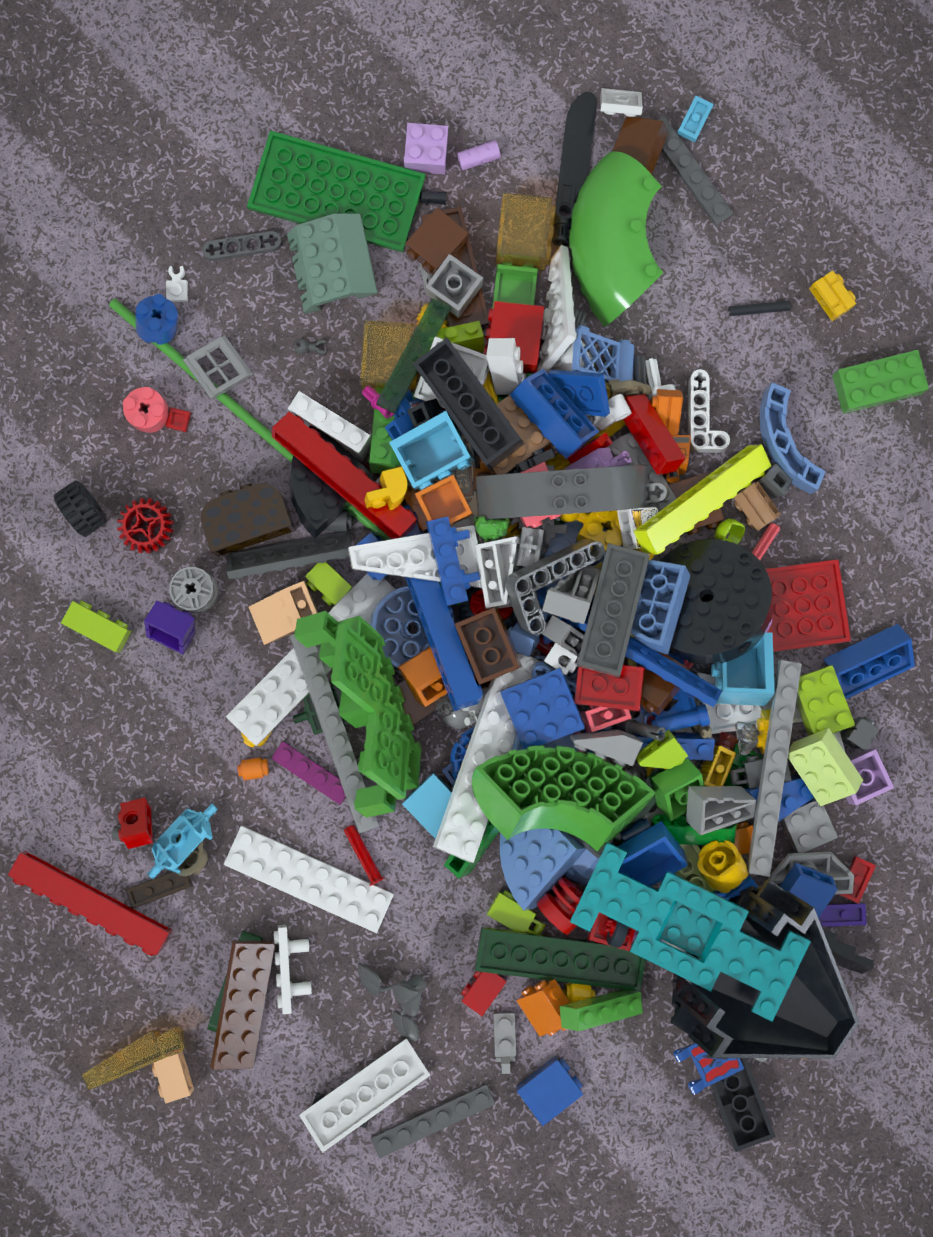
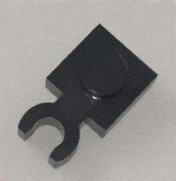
[515,448,555,473]

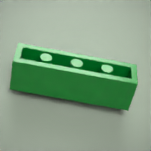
[444,820,499,878]

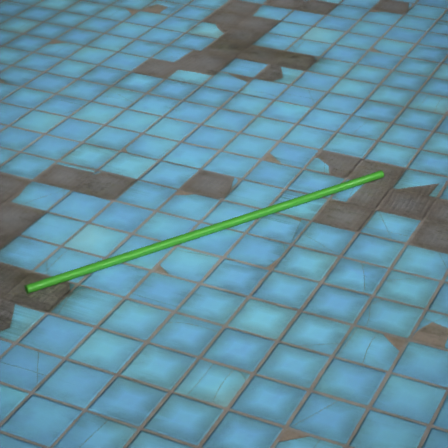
[109,298,460,607]

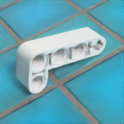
[688,369,730,453]

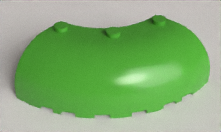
[569,151,663,327]
[472,746,656,852]

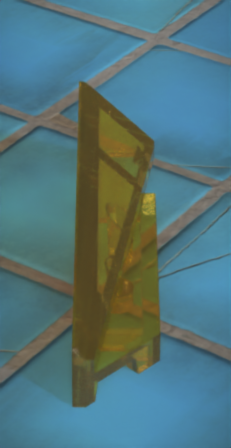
[82,1027,185,1090]

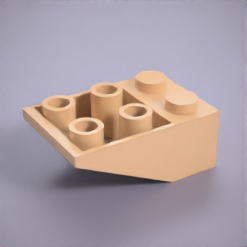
[249,581,318,645]

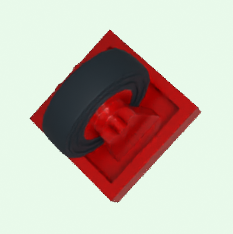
[588,912,635,951]

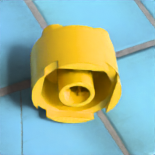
[697,840,748,893]

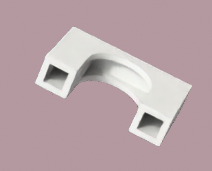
[288,391,371,462]

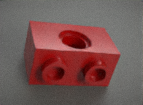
[118,797,153,849]

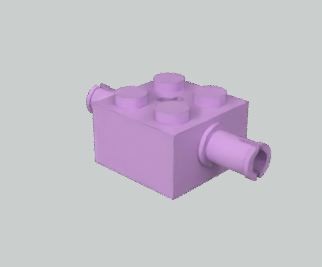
[565,448,632,470]

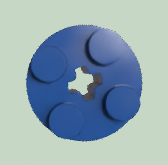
[135,294,178,345]

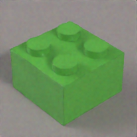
[651,758,704,822]

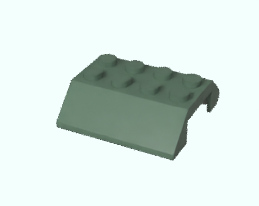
[287,214,378,314]

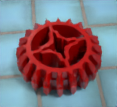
[117,498,174,554]

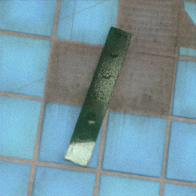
[376,298,451,414]

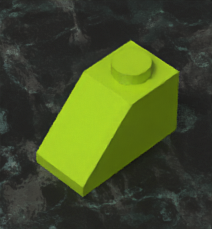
[636,730,688,769]

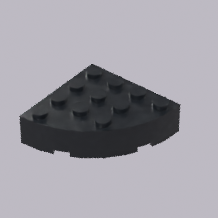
[289,425,374,539]

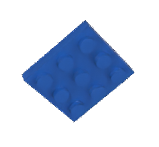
[500,667,585,749]

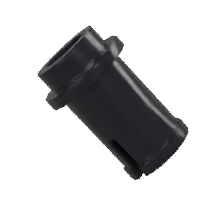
[421,189,447,205]

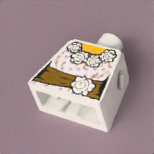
[617,507,658,549]

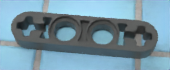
[203,231,282,261]

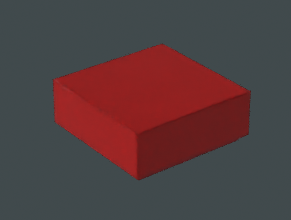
[166,407,191,432]

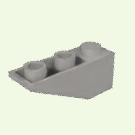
[570,730,643,766]

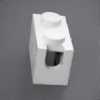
[544,643,578,675]

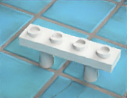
[274,925,312,1014]

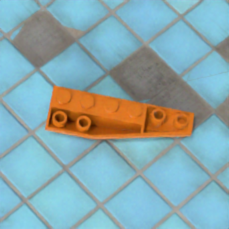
[398,637,471,707]

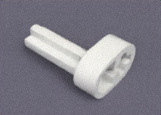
[646,358,676,402]

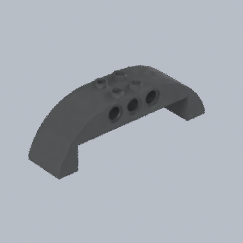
[476,465,647,519]

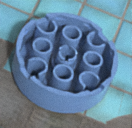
[369,586,455,669]

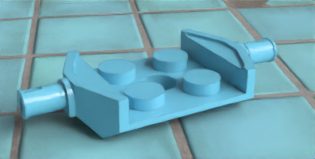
[147,803,218,879]

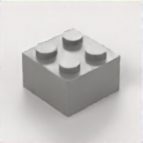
[425,254,483,318]
[780,797,838,853]

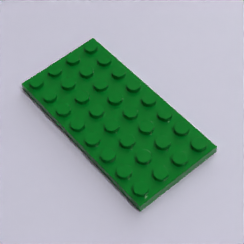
[247,131,426,253]

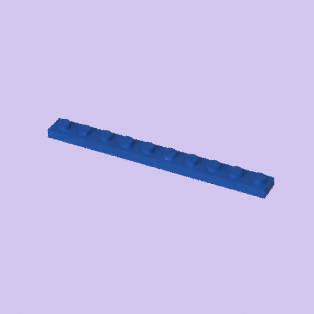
[535,586,722,707]

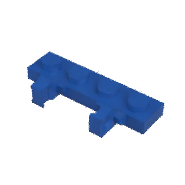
[426,517,480,606]

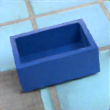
[617,821,688,887]

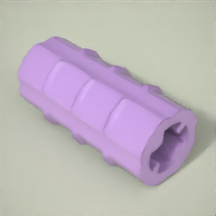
[457,140,501,171]

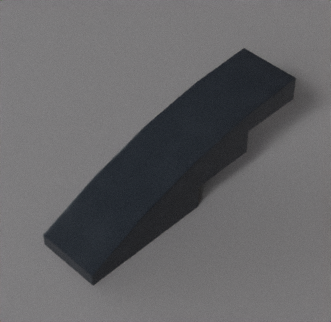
[823,930,874,974]

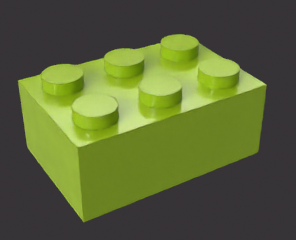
[796,665,855,736]

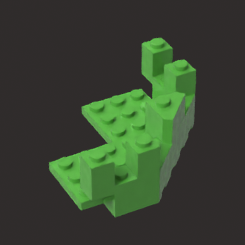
[295,611,421,818]

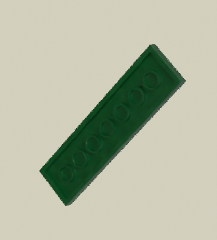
[474,927,646,992]

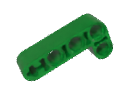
[652,814,737,845]

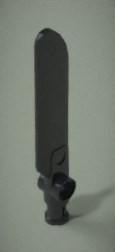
[551,92,597,246]

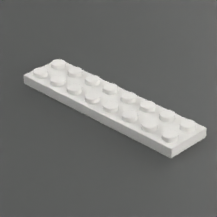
[224,826,394,933]

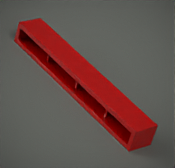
[272,411,417,539]
[8,851,172,956]

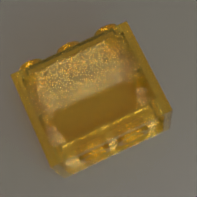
[496,193,556,271]
[360,320,419,393]

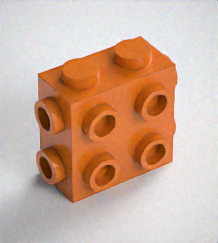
[516,979,570,1037]

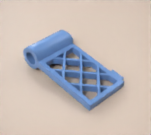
[572,325,634,383]

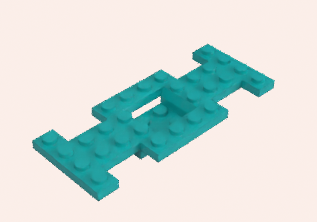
[570,842,811,1022]

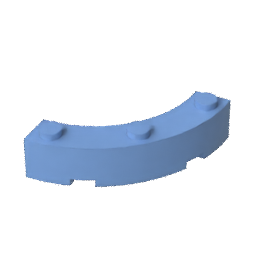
[760,382,826,494]

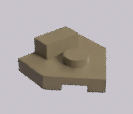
[608,379,652,399]

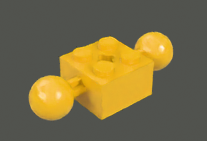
[559,510,654,560]

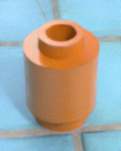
[237,757,269,781]

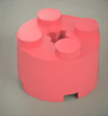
[123,387,169,433]

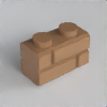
[734,481,781,531]

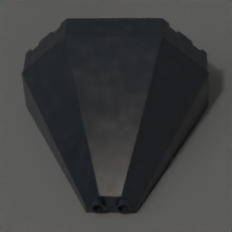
[671,879,859,1059]

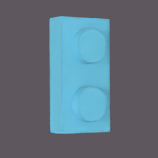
[677,96,714,142]

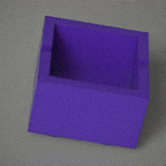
[144,600,195,655]

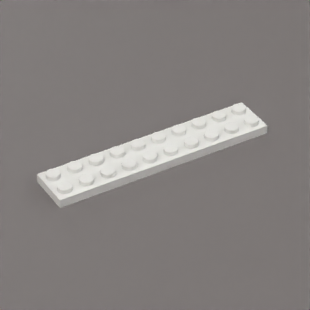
[226,573,396,747]
[433,652,541,863]

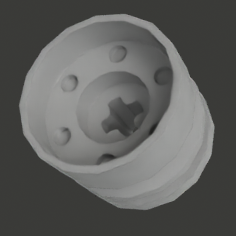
[169,567,219,613]

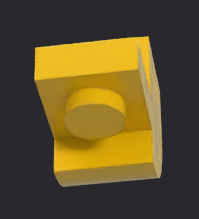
[365,467,407,510]

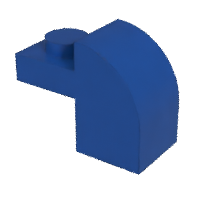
[385,392,414,440]

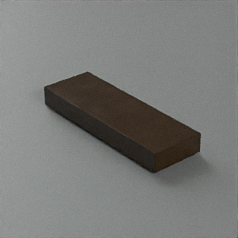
[125,872,192,909]

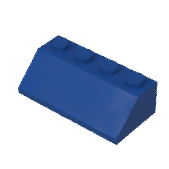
[510,369,600,459]
[823,624,915,699]

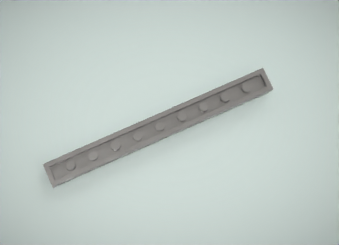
[289,634,379,834]
[747,660,802,877]

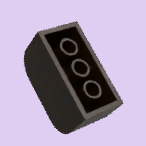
[201,483,296,557]

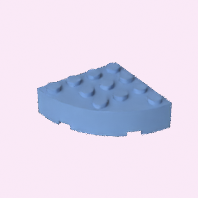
[602,553,690,655]
[499,828,586,911]

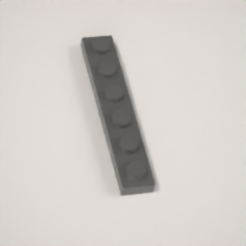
[658,116,733,227]
[371,1083,495,1159]

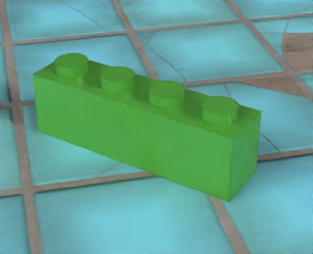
[560,990,643,1031]

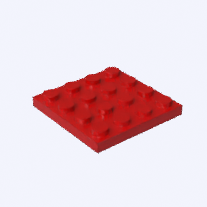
[766,559,851,652]

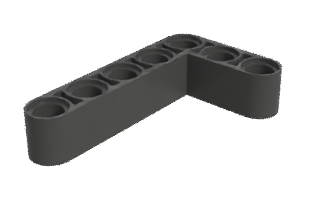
[505,539,605,635]

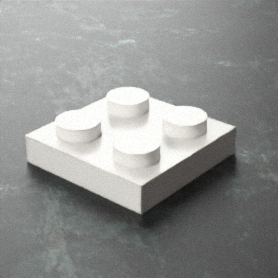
[600,88,643,117]

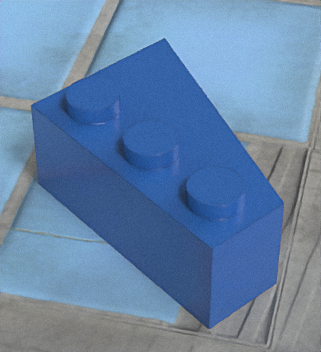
[743,775,814,822]

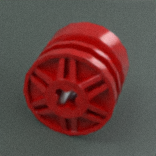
[536,877,583,935]

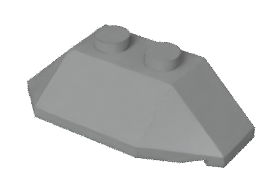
[768,852,854,894]

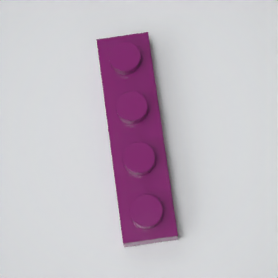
[271,741,345,805]

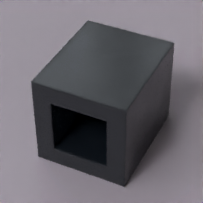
[407,398,443,428]

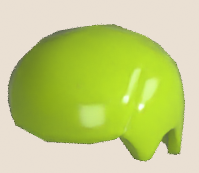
[714,519,745,544]

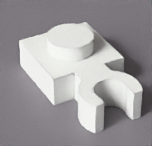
[166,266,188,302]

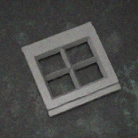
[183,335,253,400]

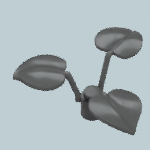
[358,963,426,1043]

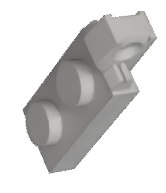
[493,1012,516,1074]

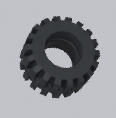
[54,480,107,537]

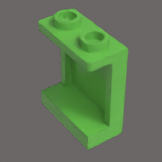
[492,263,538,309]

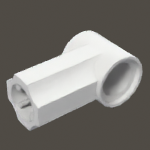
[595,394,632,430]

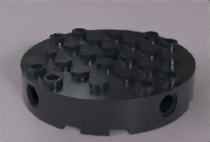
[660,539,774,665]

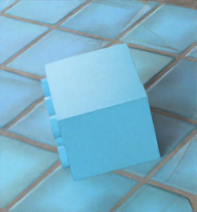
[389,411,475,490]
[711,632,775,706]
[402,771,453,839]

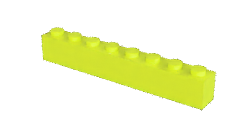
[633,444,771,555]

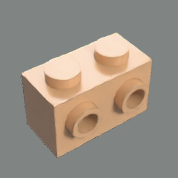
[152,1049,194,1104]

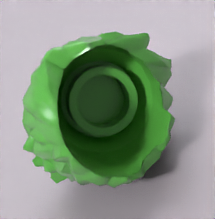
[474,516,510,542]

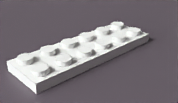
[299,1038,430,1153]

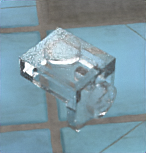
[735,721,759,755]

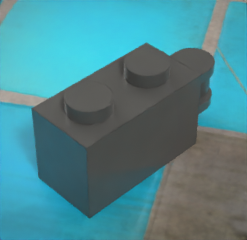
[729,755,791,788]

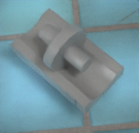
[517,527,544,567]

